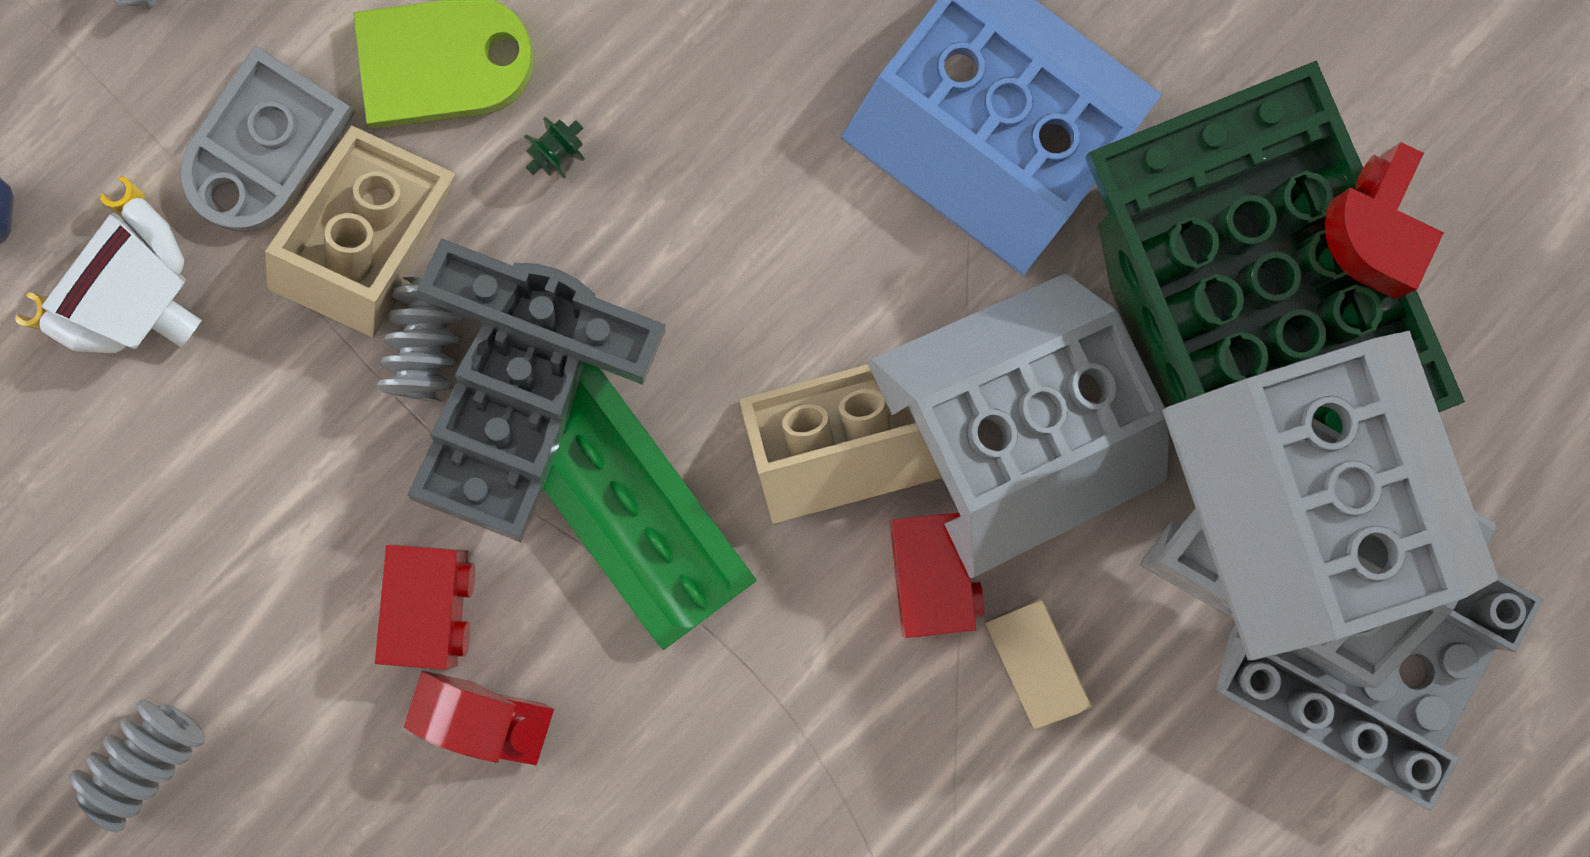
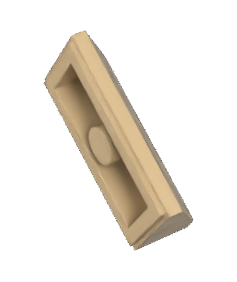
[984,598,1092,729]

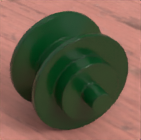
[524,117,585,179]

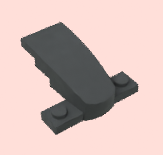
[408,238,666,543]

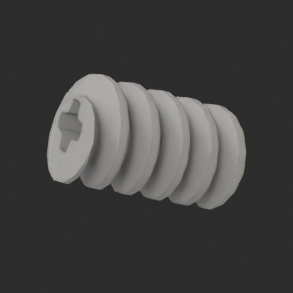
[376,277,465,402]
[69,700,205,833]

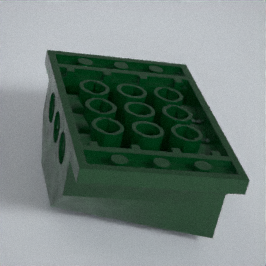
[1085,60,1465,434]

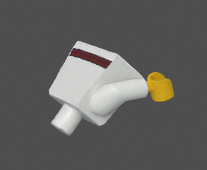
[15,176,202,353]

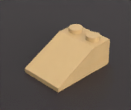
[265,125,456,338]

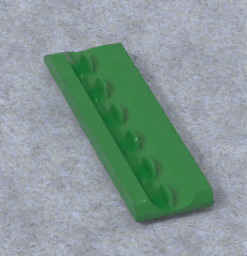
[543,363,758,651]

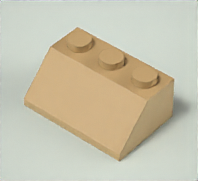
[739,364,942,524]

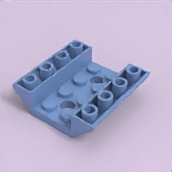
[841,0,1162,276]

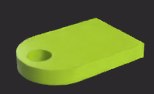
[353,0,534,129]

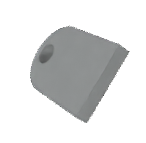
[181,46,355,232]

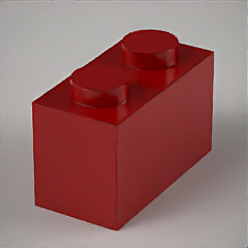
[889,512,985,638]
[375,545,475,670]

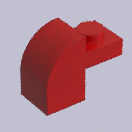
[1325,142,1444,299]
[404,671,554,766]

